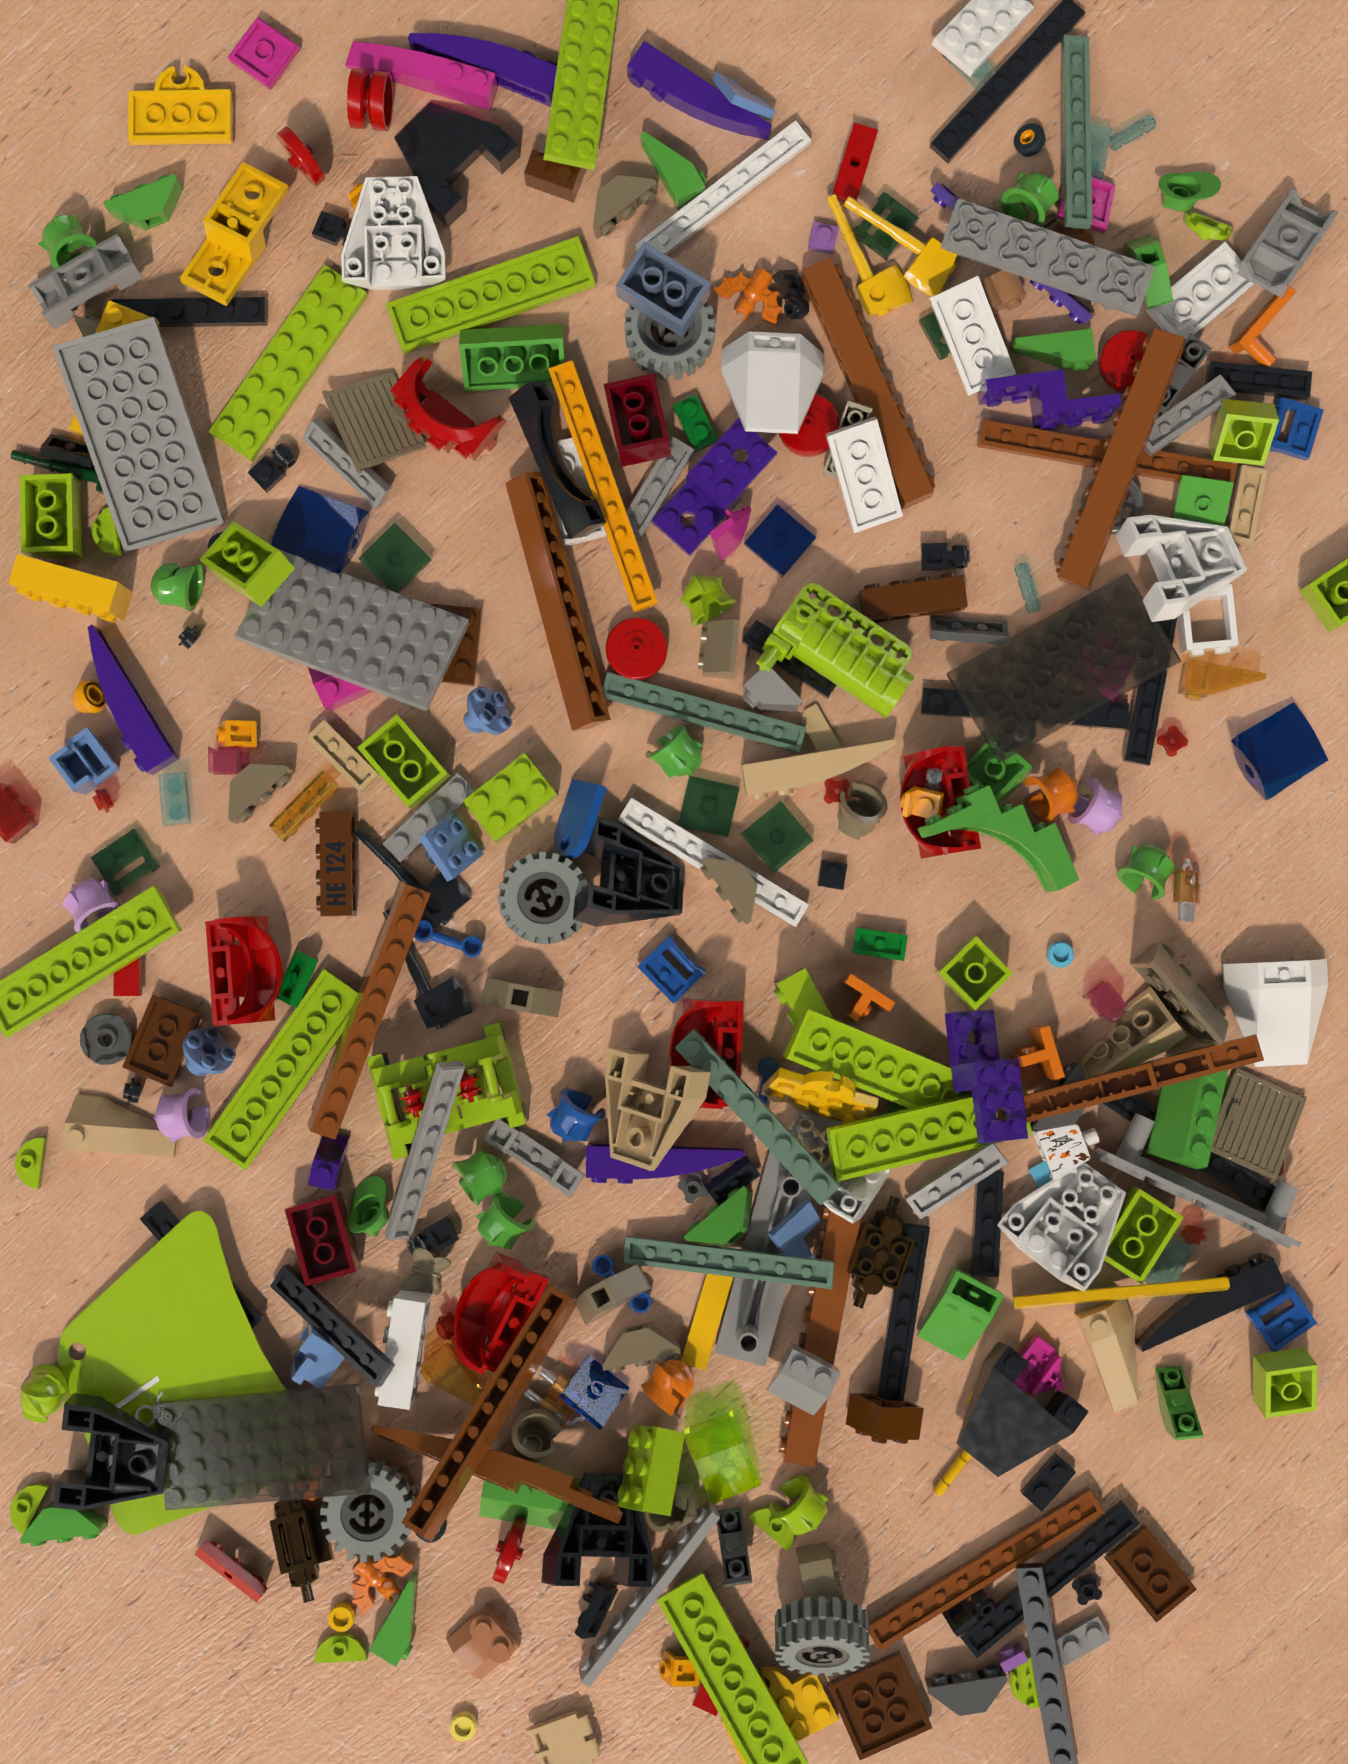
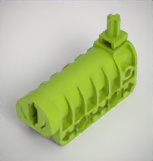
[756,583,915,718]

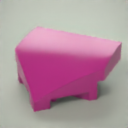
[710,506,751,561]
[1014,1333,1064,1396]

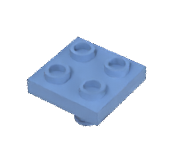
[419,811,484,882]

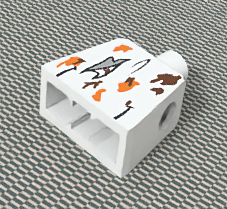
[1031,1123,1099,1179]

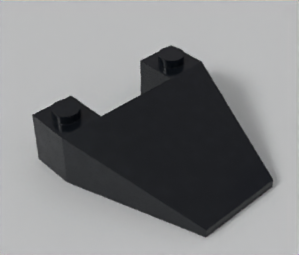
[394,102,520,227]
[573,816,685,927]
[956,1342,1089,1477]
[53,1393,170,1511]
[541,1472,653,1587]

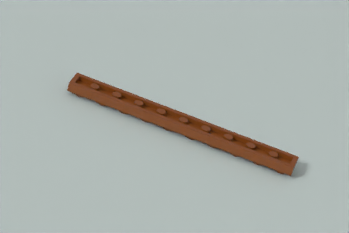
[977,419,1237,483]
[869,1487,1105,1651]

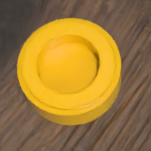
[328,1602,356,1632]

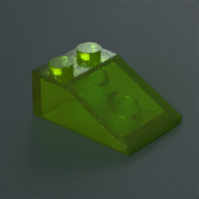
[684,1410,761,1504]

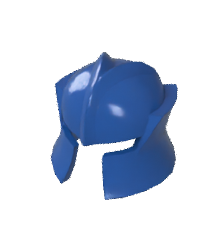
[546,1088,606,1142]

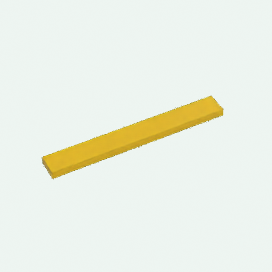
[1013,1277,1230,1310]

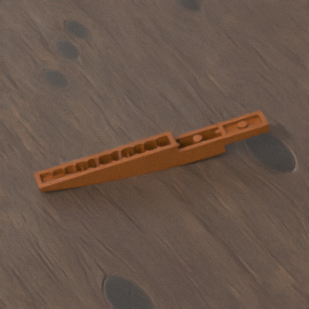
[997,1034,1264,1123]
[371,1425,623,1524]

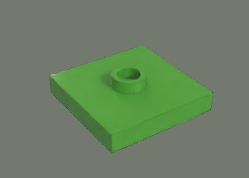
[1171,474,1234,526]

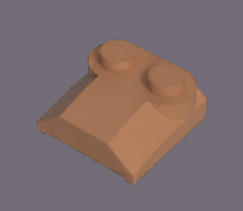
[446,1603,521,1680]

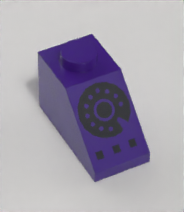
[308,1133,350,1191]

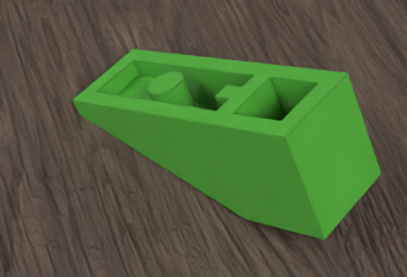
[640,132,707,210]
[1011,328,1096,372]
[369,1573,417,1667]

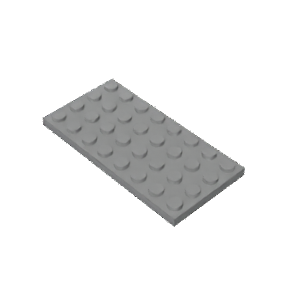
[52,317,225,552]
[235,550,469,711]

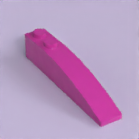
[345,41,498,111]

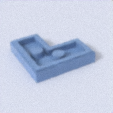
[712,72,775,119]
[768,1200,821,1258]

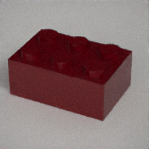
[603,373,672,467]
[284,1191,362,1286]

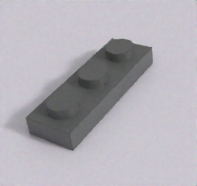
[929,616,1009,645]

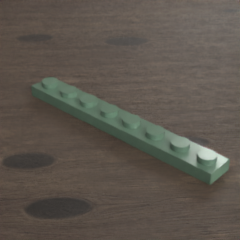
[1061,34,1092,229]
[603,672,806,753]
[675,1029,841,1205]
[623,1235,835,1289]

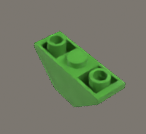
[103,174,183,231]
[1124,235,1173,310]
[684,1186,753,1248]
[1155,1365,1203,1441]
[20,1501,107,1546]

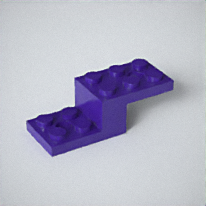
[978,369,1121,430]
[652,418,778,557]
[944,1009,1028,1144]

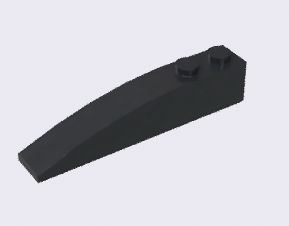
[1135,1253,1287,1352]

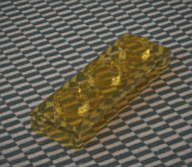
[269,770,339,842]

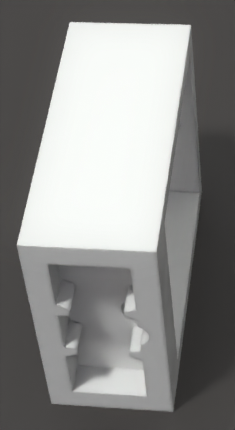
[1177,584,1239,658]

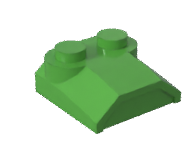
[967,733,1032,805]

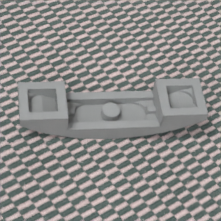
[484,1119,585,1197]

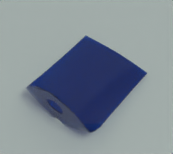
[271,486,370,573]
[1231,702,1328,801]

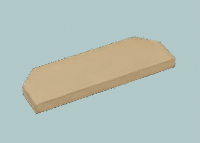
[801,704,842,752]

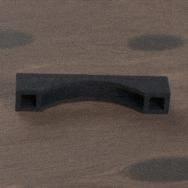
[509,381,607,539]

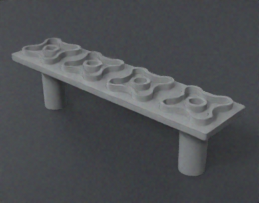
[941,199,1154,316]
[1094,1113,1301,1248]
[715,1151,811,1366]

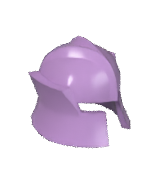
[1068,778,1124,836]
[63,878,121,933]
[153,1088,210,1143]

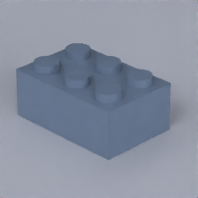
[616,242,711,338]

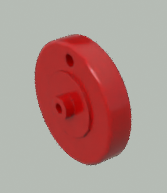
[277,126,325,187]
[1099,330,1149,393]
[779,394,839,457]
[606,617,668,681]
[492,1517,527,1584]

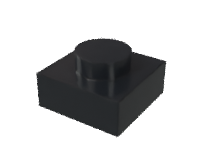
[817,860,848,890]

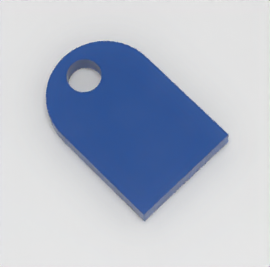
[554,779,607,859]

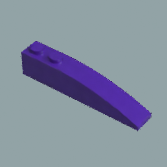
[408,33,557,107]
[627,41,772,140]
[87,624,179,775]
[586,1144,744,1184]

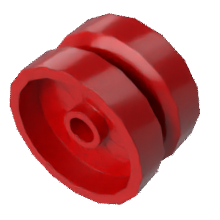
[347,68,393,132]

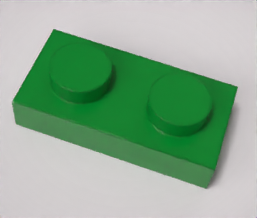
[673,394,718,453]
[852,928,908,961]
[277,950,318,1008]

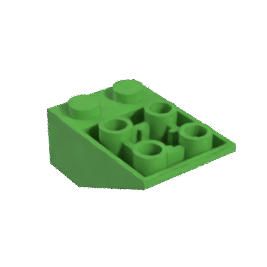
[917,1266,1004,1361]

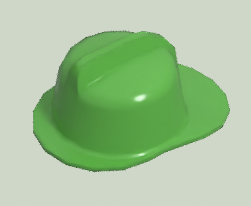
[1158,172,1221,212]
[347,1176,389,1237]

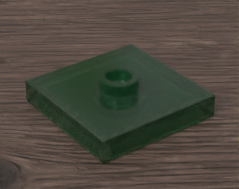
[358,523,432,593]
[678,776,740,838]
[741,801,814,874]

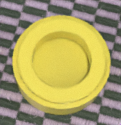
[450,1711,477,1741]

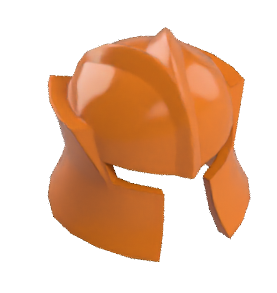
[1023,768,1079,823]
[641,1360,694,1418]

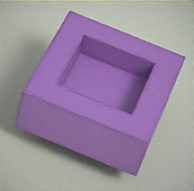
[808,221,839,255]
[996,1642,1028,1673]

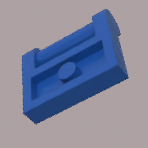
[1269,397,1324,461]
[637,934,707,1004]
[1245,1283,1317,1352]

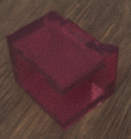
[208,746,249,775]
[1082,981,1128,1022]

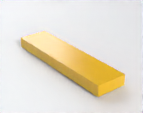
[680,1274,733,1371]

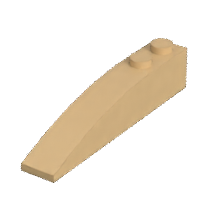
[741,739,897,800]

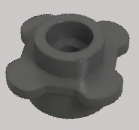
[678,1172,708,1203]

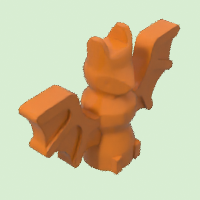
[714,268,782,326]
[351,1553,414,1615]

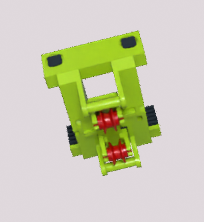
[367,1021,528,1160]

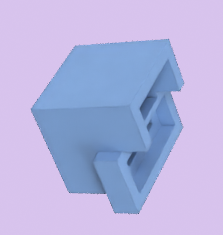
[49,727,120,795]
[291,1323,344,1390]

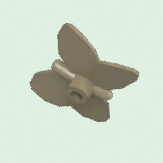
[401,1247,451,1295]

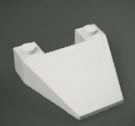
[1116,515,1247,622]

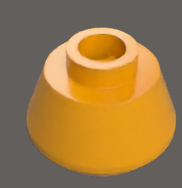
[72,679,107,713]

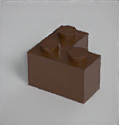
[524,149,586,203]
[846,1393,924,1444]

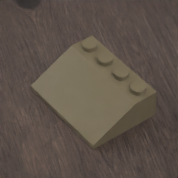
[1130,943,1229,1046]

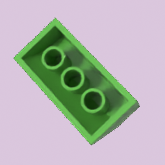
[459,324,566,392]
[1146,1054,1228,1170]
[479,1477,581,1530]

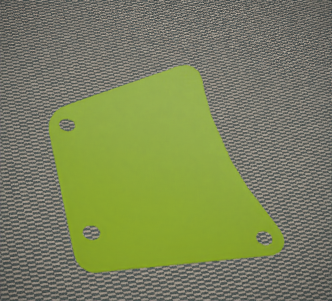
[58,1211,325,1535]

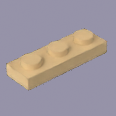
[1228,465,1268,547]
[306,720,380,793]

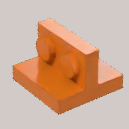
[841,973,895,1022]
[1009,1025,1065,1080]

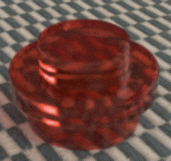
[92,788,114,813]
[1180,1225,1207,1245]

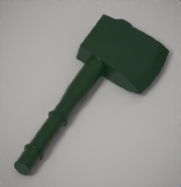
[11,449,104,494]

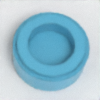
[1046,942,1074,968]

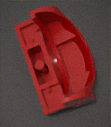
[390,356,507,461]
[900,745,981,859]
[205,916,282,1026]
[669,998,744,1109]
[450,1251,549,1375]

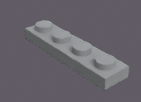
[1145,374,1236,457]
[302,418,392,509]
[626,436,695,538]
[382,772,475,863]
[905,1142,1008,1219]

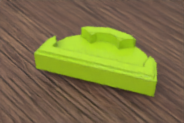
[1183,210,1234,241]
[92,507,123,557]
[15,1137,47,1190]
[10,1482,50,1534]
[748,1507,794,1552]
[314,1632,368,1663]
[1008,1652,1040,1708]

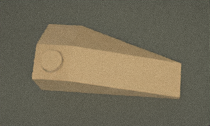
[1080,986,1188,1078]
[62,1094,177,1157]
[1074,1299,1139,1413]

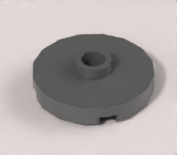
[80,1013,134,1065]

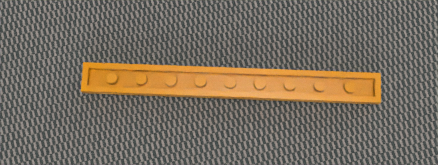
[548,360,658,613]

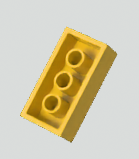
[8,554,133,623]

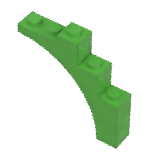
[918,784,1079,892]

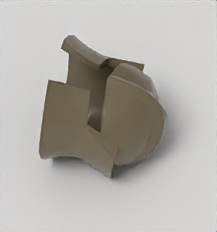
[838,781,888,840]
[509,1409,562,1463]
[645,1481,698,1532]

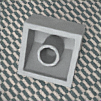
[742,668,803,712]
[766,1343,840,1416]

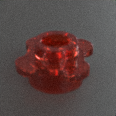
[1157,726,1188,757]
[824,778,850,804]
[436,1312,454,1340]

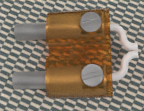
[1173,858,1202,922]
[524,1367,587,1428]

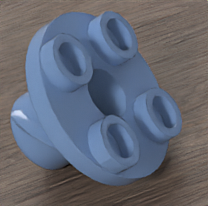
[464,687,513,735]
[182,1027,236,1076]

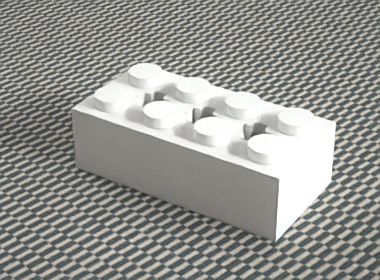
[375,1289,432,1410]

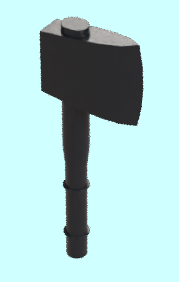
[354,827,472,928]
[383,909,472,1030]

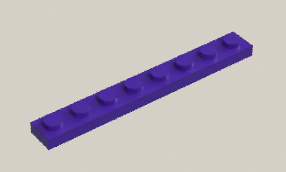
[930,182,1095,324]

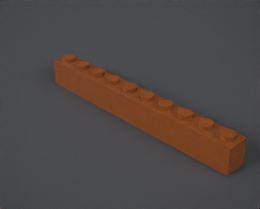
[801,257,935,509]
[1055,328,1186,591]
[505,472,611,731]
[307,881,431,1140]
[778,1205,861,1468]
[401,1285,577,1542]

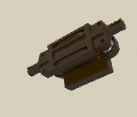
[847,1195,915,1309]
[270,1481,334,1603]

